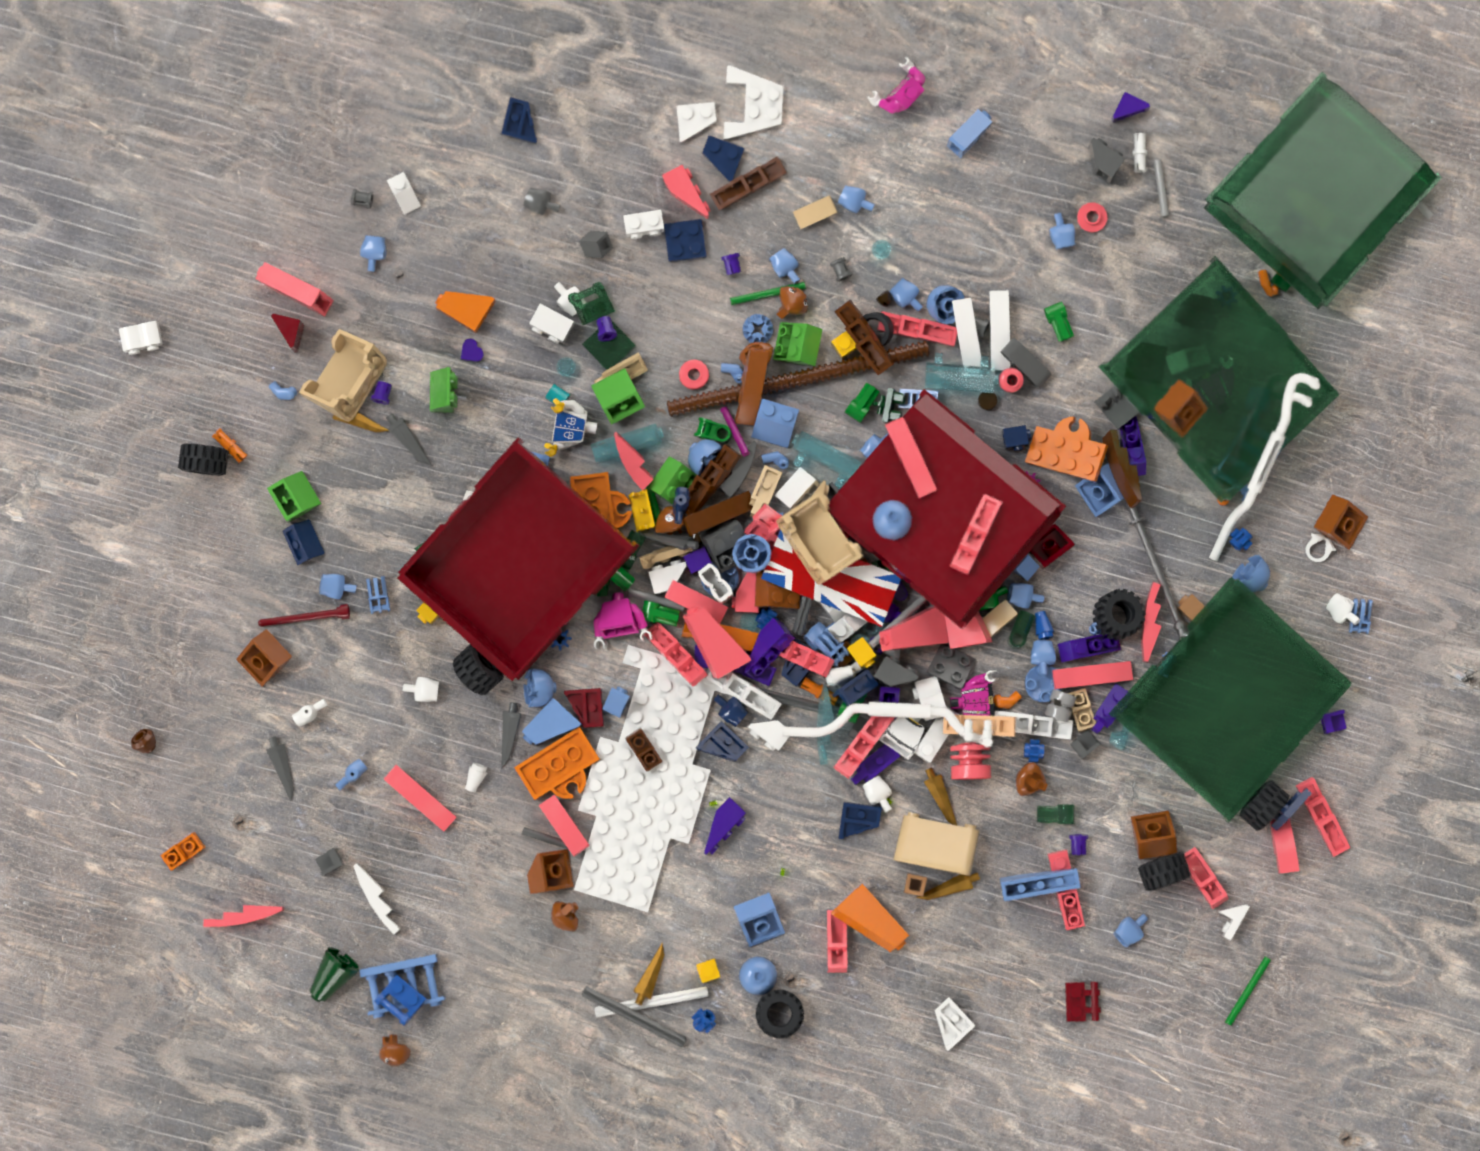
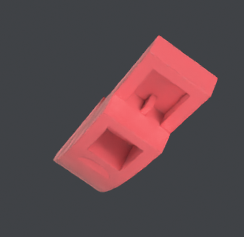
[1047,849,1085,931]

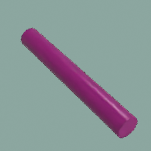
[720,407,750,457]

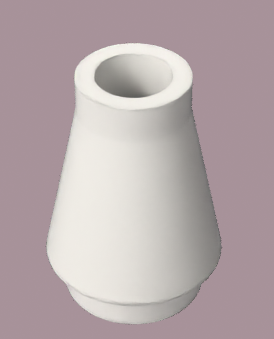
[825,666,854,687]
[465,762,487,792]

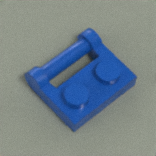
[374,974,427,1026]

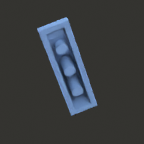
[1000,868,1081,901]

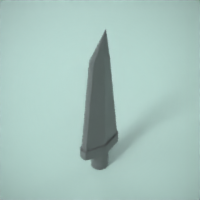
[386,413,432,466]
[641,532,699,550]
[501,702,522,769]
[266,736,294,801]

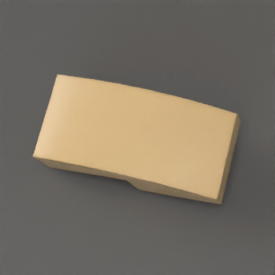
[793,195,838,229]
[983,599,1018,638]
[1067,688,1096,733]

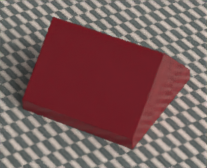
[271,314,304,353]
[1029,524,1075,570]

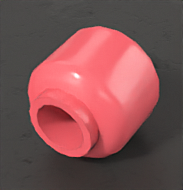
[998,368,1024,393]

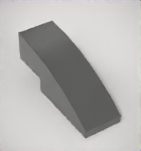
[719,441,757,498]

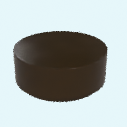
[978,391,997,410]

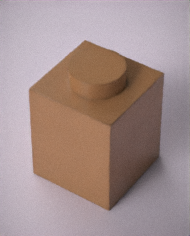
[1178,594,1208,624]
[903,874,927,897]

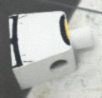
[879,717,924,760]

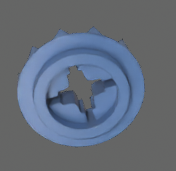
[743,314,773,343]

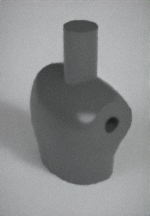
[523,187,561,215]

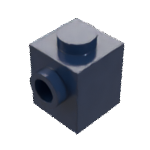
[1002,425,1031,451]

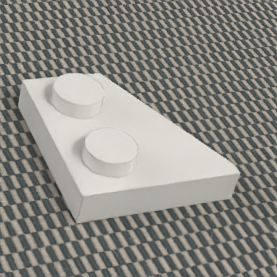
[677,102,716,143]
[935,997,975,1051]

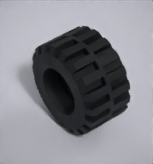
[178,443,229,476]
[1092,589,1146,640]
[452,644,504,695]
[1239,780,1289,831]
[1138,852,1191,891]
[756,989,804,1039]

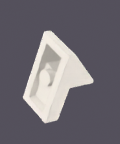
[387,172,421,215]
[828,613,868,643]
[1218,905,1249,940]

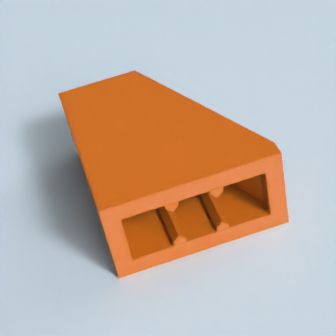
[435,291,496,333]

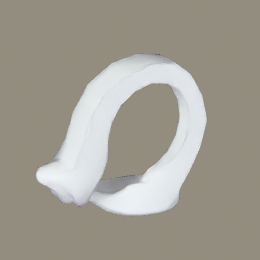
[1305,533,1336,562]

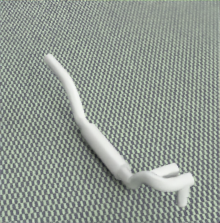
[1209,373,1320,561]
[782,702,993,747]

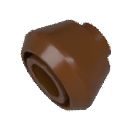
[131,729,156,754]

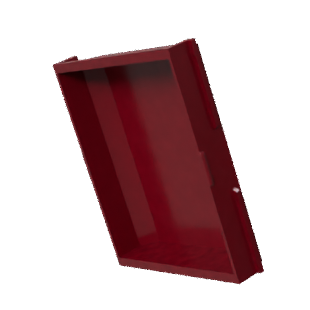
[828,389,1066,629]
[397,437,640,681]

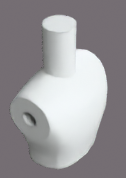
[554,282,587,317]
[1326,593,1360,625]
[403,677,439,702]
[292,699,327,727]
[863,776,892,813]

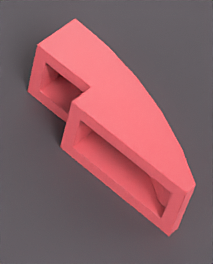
[614,431,653,490]
[665,580,728,624]
[539,795,590,857]
[1270,818,1300,874]
[1184,847,1229,910]
[827,910,847,973]

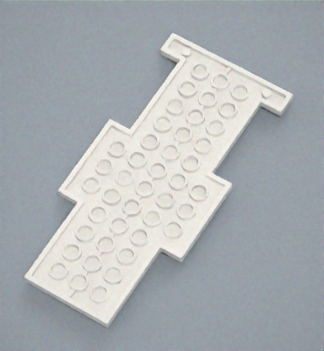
[574,645,732,912]

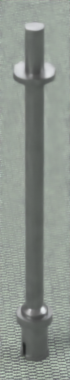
[1126,503,1193,646]

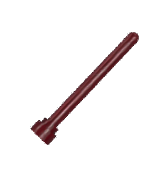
[258,604,350,627]

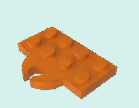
[1025,417,1108,482]
[570,472,632,529]
[514,727,600,800]

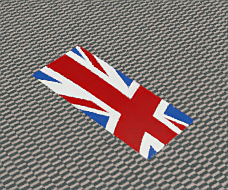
[761,530,901,627]

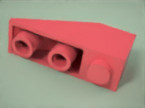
[662,165,710,219]

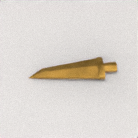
[332,412,389,433]
[924,767,958,826]
[915,872,980,900]
[633,943,664,1006]

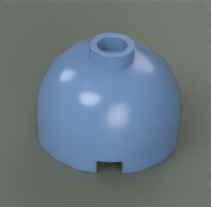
[926,285,965,324]
[688,439,722,475]
[873,500,912,540]
[732,534,771,573]
[1232,555,1270,593]
[523,669,556,707]
[739,956,777,995]

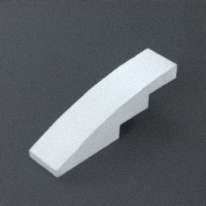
[989,290,1010,371]
[952,298,984,376]
[705,669,781,720]
[995,711,1074,740]
[354,863,401,935]

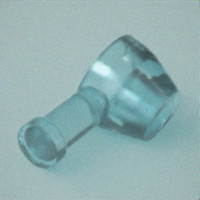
[1109,714,1135,751]

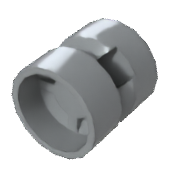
[1045,689,1077,722]

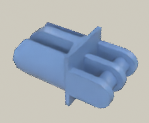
[366,576,390,614]
[1349,598,1373,634]
[813,628,849,667]

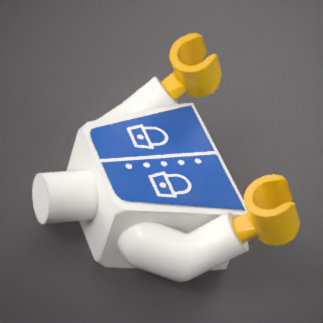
[544,398,597,457]

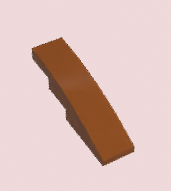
[735,348,769,426]

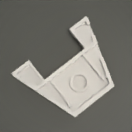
[724,66,783,140]

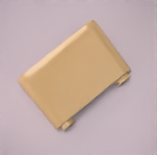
[299,329,387,422]
[776,492,862,585]
[893,812,980,876]

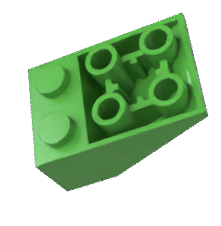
[430,367,458,413]

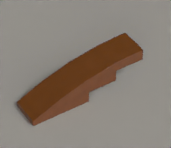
[710,156,787,211]
[834,299,893,376]
[1102,430,1142,508]
[685,444,741,515]
[682,490,753,536]

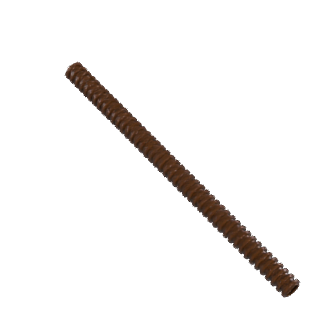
[667,340,930,417]

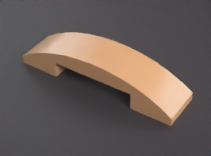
[943,715,1016,736]

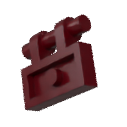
[1065,982,1101,1022]

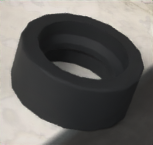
[863,312,894,347]

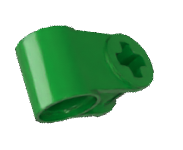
[693,417,732,444]

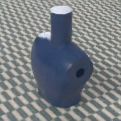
[672,487,690,524]
[713,694,748,727]

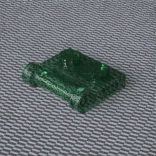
[568,282,615,326]

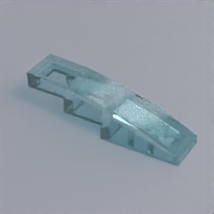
[817,683,835,765]

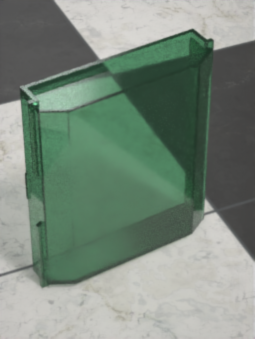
[1204,72,1442,310]
[1098,256,1340,502]
[1108,577,1352,823]

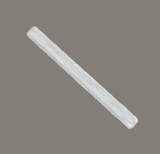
[594,987,709,1017]

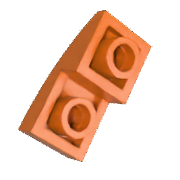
[160,832,206,871]

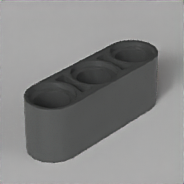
[1000,338,1052,389]

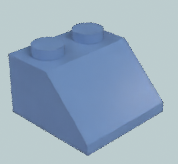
[751,398,799,448]
[1075,463,1125,517]
[734,893,785,947]

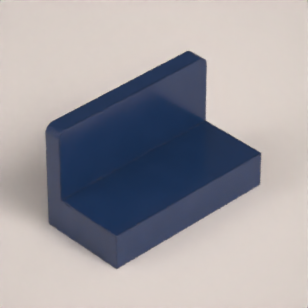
[282,519,324,566]
[832,669,879,707]

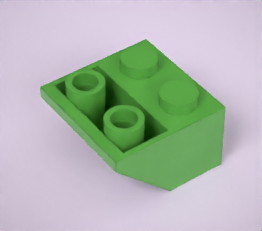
[773,322,823,366]
[591,368,645,425]
[647,456,697,506]
[267,471,322,523]

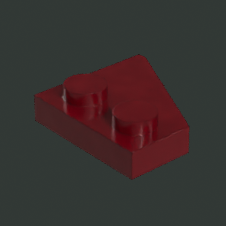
[564,688,604,728]

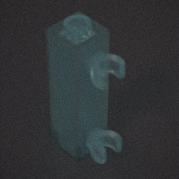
[925,352,999,393]
[590,423,664,464]
[791,431,862,489]

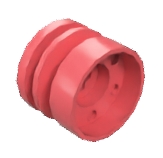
[950,743,991,780]

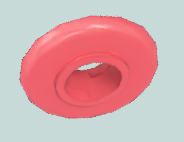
[1077,202,1107,232]
[679,360,709,390]

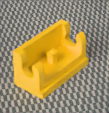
[629,489,655,532]

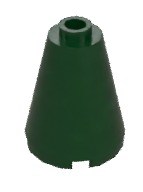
[310,947,359,1002]

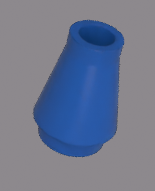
[1035,611,1054,640]

